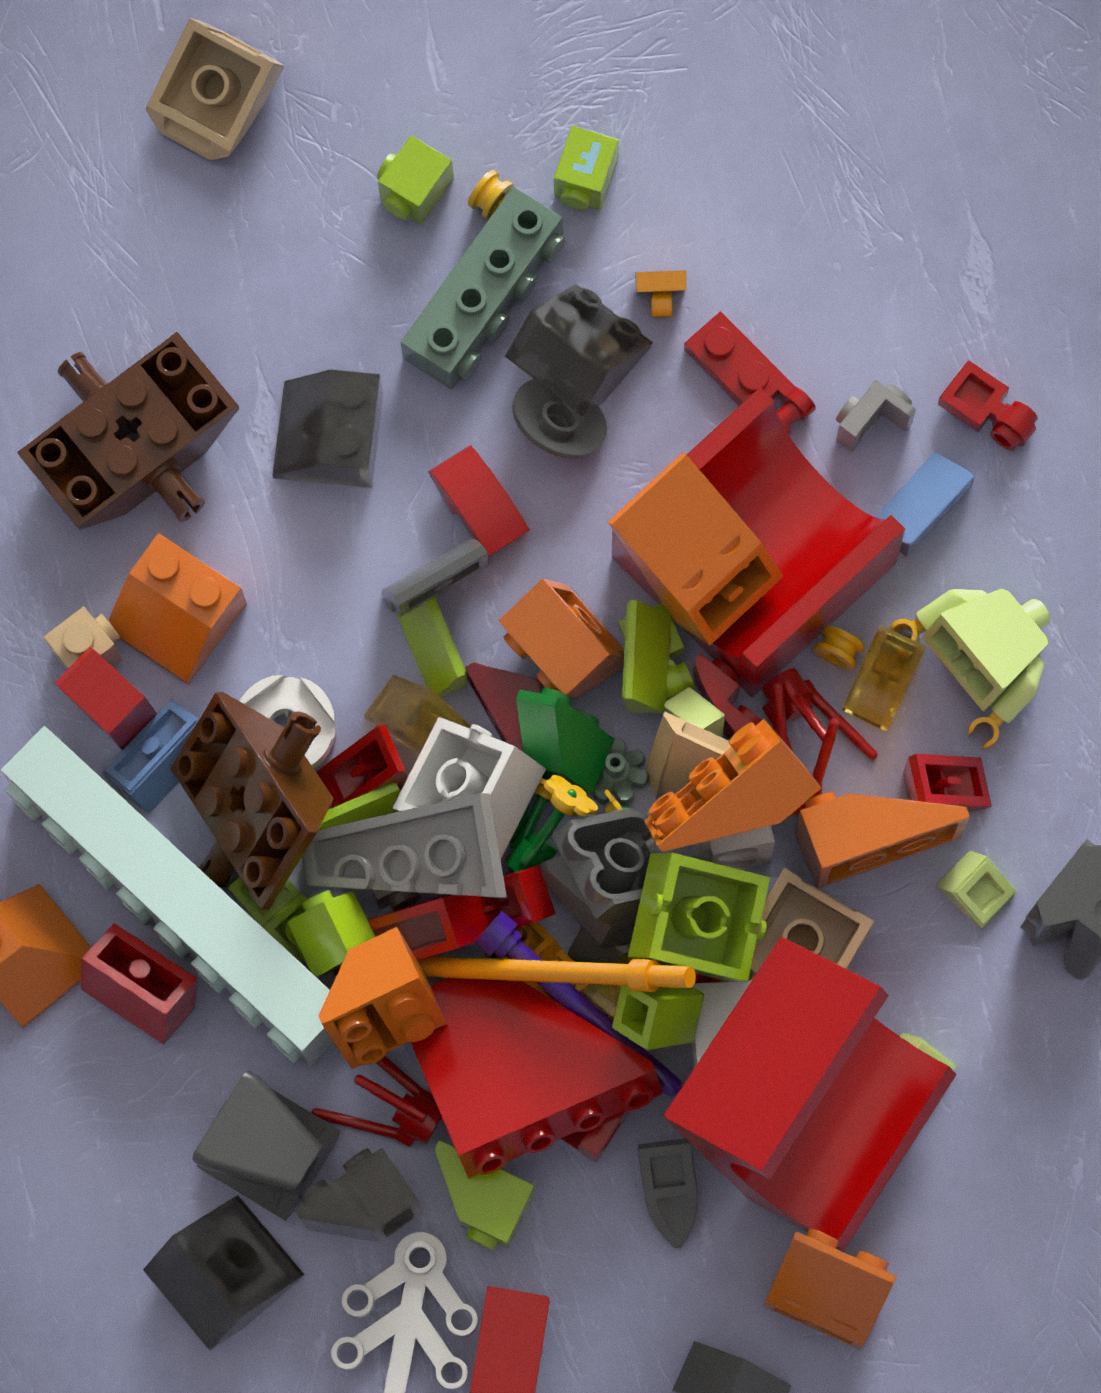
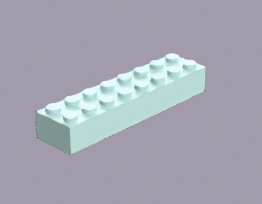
[1,725,333,1067]

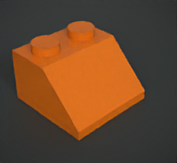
[108,533,247,684]
[498,579,624,698]

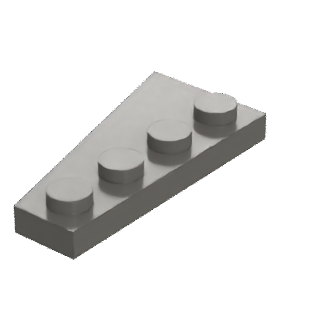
[303,793,507,898]

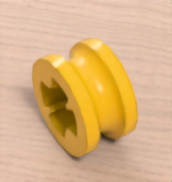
[468,170,514,220]
[813,625,865,671]

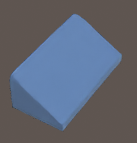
[875,452,975,557]
[102,699,199,813]

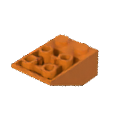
[608,452,783,645]
[644,719,821,852]
[763,1228,897,1350]

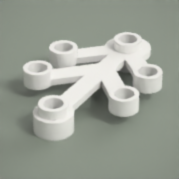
[331,1232,478,1393]

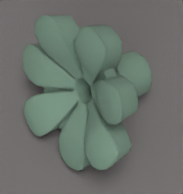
[594,739,649,805]

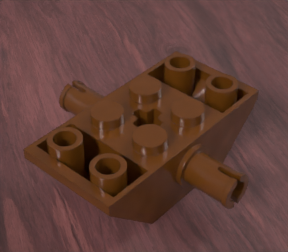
[17,332,239,530]
[170,692,334,910]

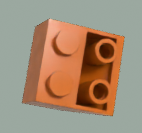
[318,927,447,1069]

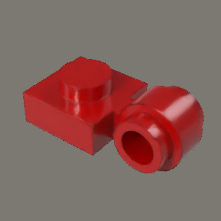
[938,360,1038,451]

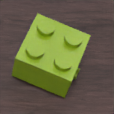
[628,852,770,982]

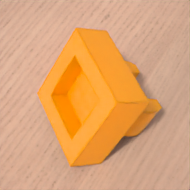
[635,270,687,317]

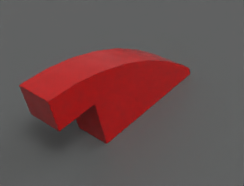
[333,865,556,978]

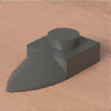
[638,1138,698,1248]

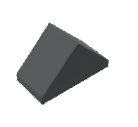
[672,1341,791,1393]

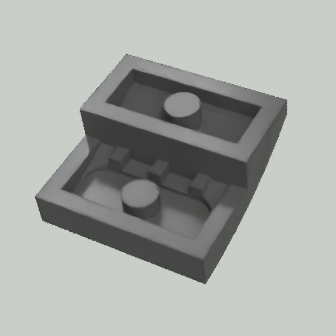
[382,538,488,617]

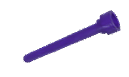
[474,911,682,1097]

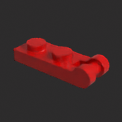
[684,311,816,434]

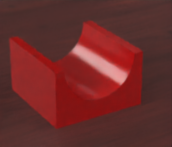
[612,387,905,698]
[663,937,956,1252]

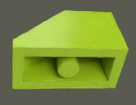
[435,1140,535,1251]

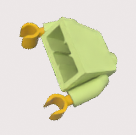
[888,589,1050,749]

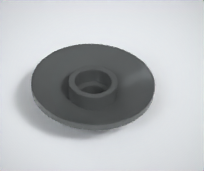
[512,378,607,459]

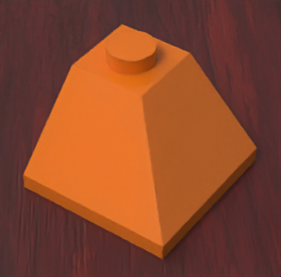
[0,884,92,1028]

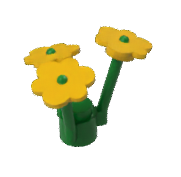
[505,775,629,872]

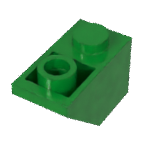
[516,688,615,795]

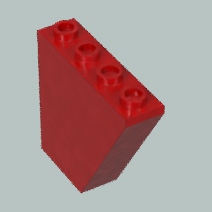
[410,978,663,1179]

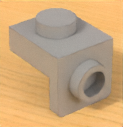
[836,380,916,452]

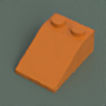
[795,792,970,889]

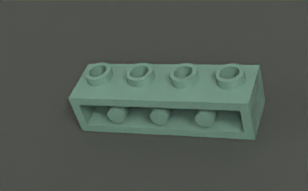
[400,186,565,390]

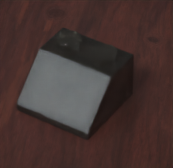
[272,369,383,488]
[143,1195,305,1351]

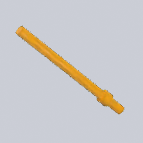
[418,956,696,992]

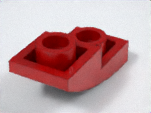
[428,445,530,557]
[693,653,761,739]

